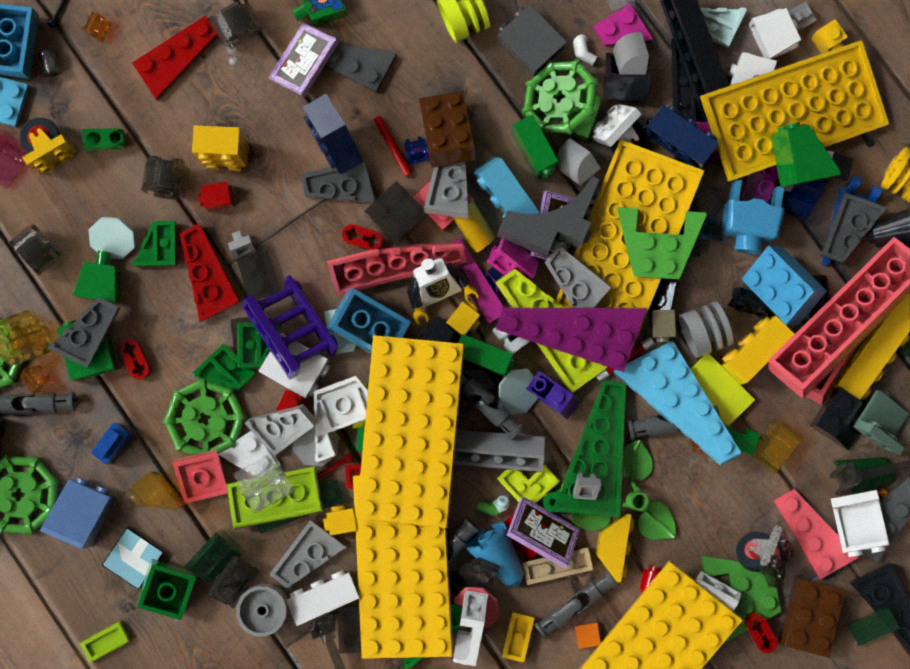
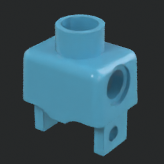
[722,179,785,255]

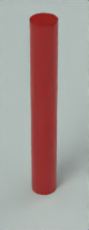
[373,116,413,177]

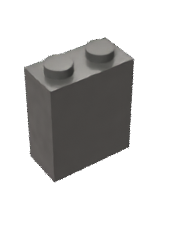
[498,5,567,77]

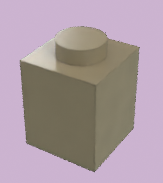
[649,310,676,343]

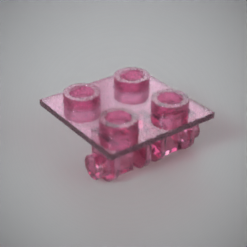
[0,130,28,189]

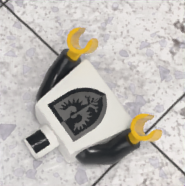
[407,258,479,325]

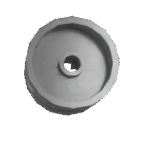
[236,583,290,637]

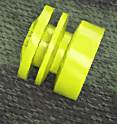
[437,0,490,43]

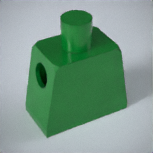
[73,250,120,304]

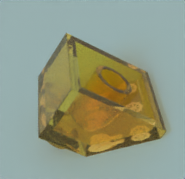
[0,310,52,366]
[128,471,187,509]

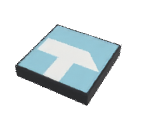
[102,527,165,590]

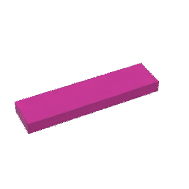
[450,238,504,324]

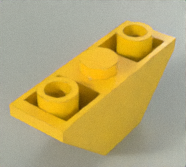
[596,513,634,583]

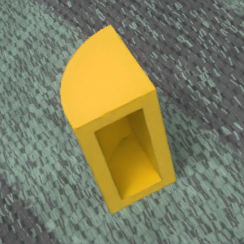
[452,199,496,253]

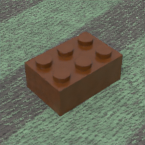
[419,91,475,168]
[779,577,845,658]

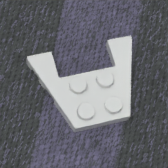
[314,376,368,463]

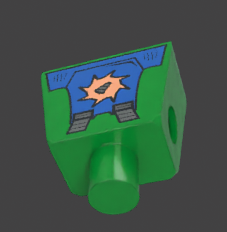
[292,0,347,26]

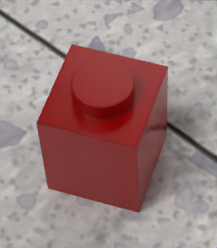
[198,181,234,212]

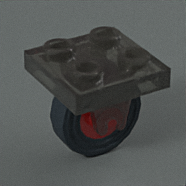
[736,525,794,588]

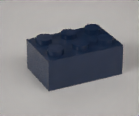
[303,94,364,175]
[647,105,719,170]

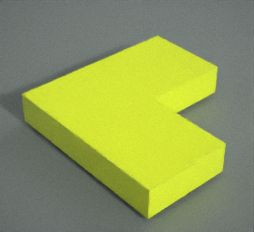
[497,465,560,504]

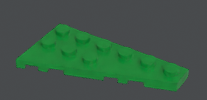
[551,381,626,518]

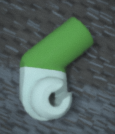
[476,495,509,516]

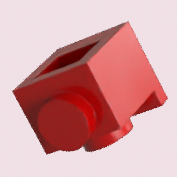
[276,390,309,411]

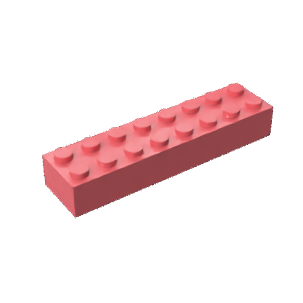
[768,237,910,399]

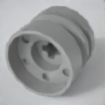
[679,301,734,358]

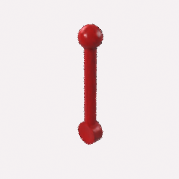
[317,453,353,482]

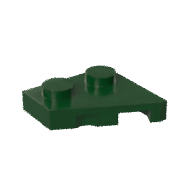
[834,457,896,494]

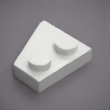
[219,431,279,478]

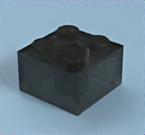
[364,181,428,247]

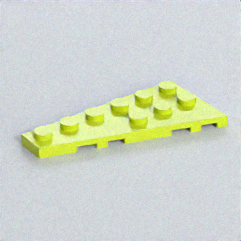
[495,269,607,393]

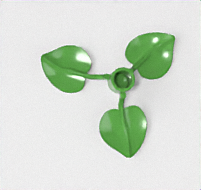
[572,440,676,540]

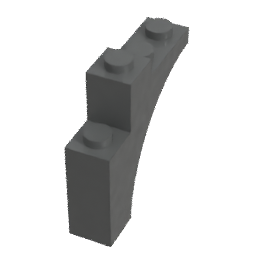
[497,176,600,257]

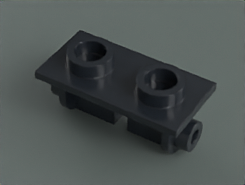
[728,287,774,318]

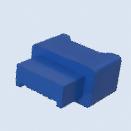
[91,423,134,464]

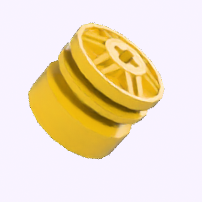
[881,146,910,203]

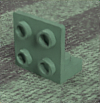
[854,390,908,455]

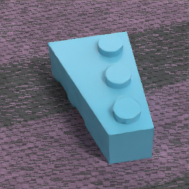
[471,156,539,219]

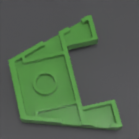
[617,207,706,280]
[701,556,781,643]

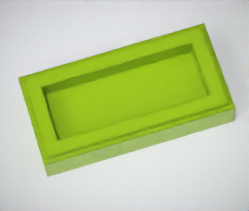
[80,620,131,663]

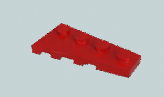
[132,16,218,100]
[180,223,240,323]

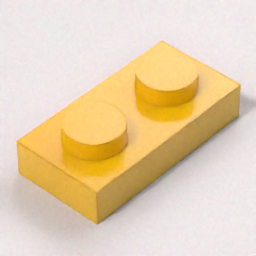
[502,612,535,663]

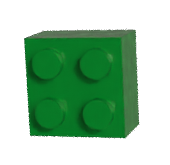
[137,559,196,620]

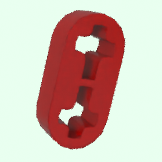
[342,224,383,251]
[119,339,151,380]
[744,612,777,653]

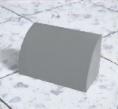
[613,32,649,75]
[557,138,601,185]

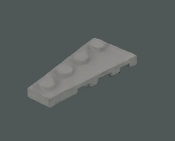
[424,162,469,219]

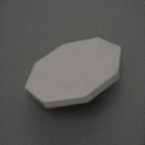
[292,426,339,467]

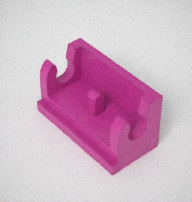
[487,238,539,280]

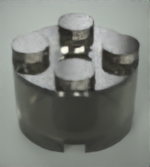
[210,0,261,49]
[141,156,190,199]
[8,224,61,276]

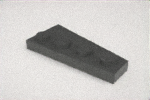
[862,475,910,562]

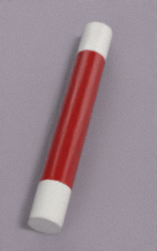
[596,337,654,382]

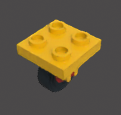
[19,117,77,174]

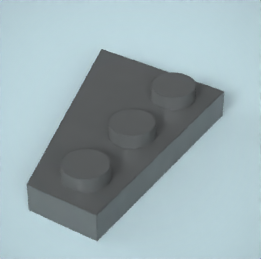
[324,44,397,93]
[300,159,375,203]
[820,193,887,263]
[47,297,120,368]

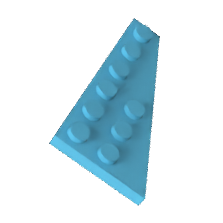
[614,340,741,466]

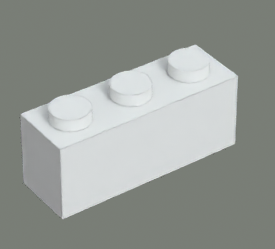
[286,570,360,626]

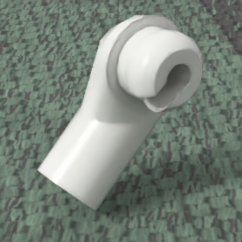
[573,34,598,66]

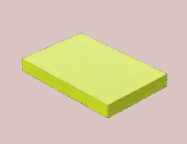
[690,354,755,426]

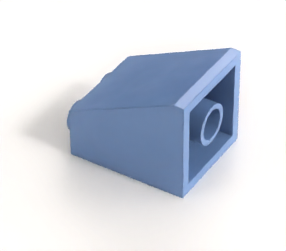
[40,477,115,549]

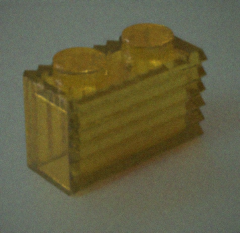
[751,421,803,473]

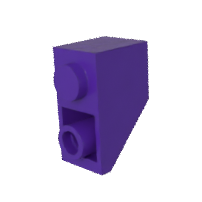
[526,371,580,420]

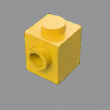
[811,19,847,54]
[446,301,481,336]
[323,505,357,535]

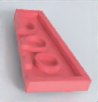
[773,489,859,579]

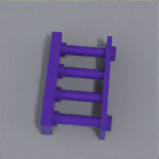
[242,275,339,380]

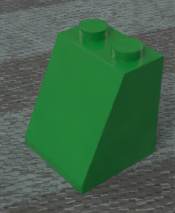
[771,122,841,187]

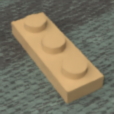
[522,547,593,585]

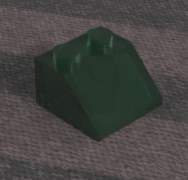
[184,530,242,583]

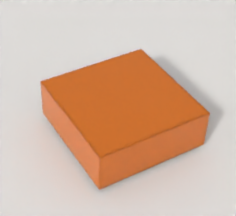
[574,622,601,649]

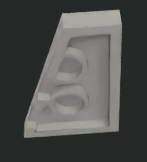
[545,245,611,307]
[245,404,318,456]
[269,520,347,588]

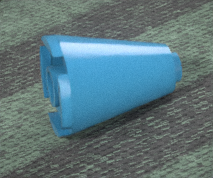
[467,522,524,587]

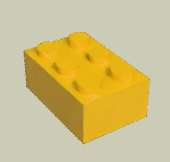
[192,125,249,171]
[721,315,795,385]

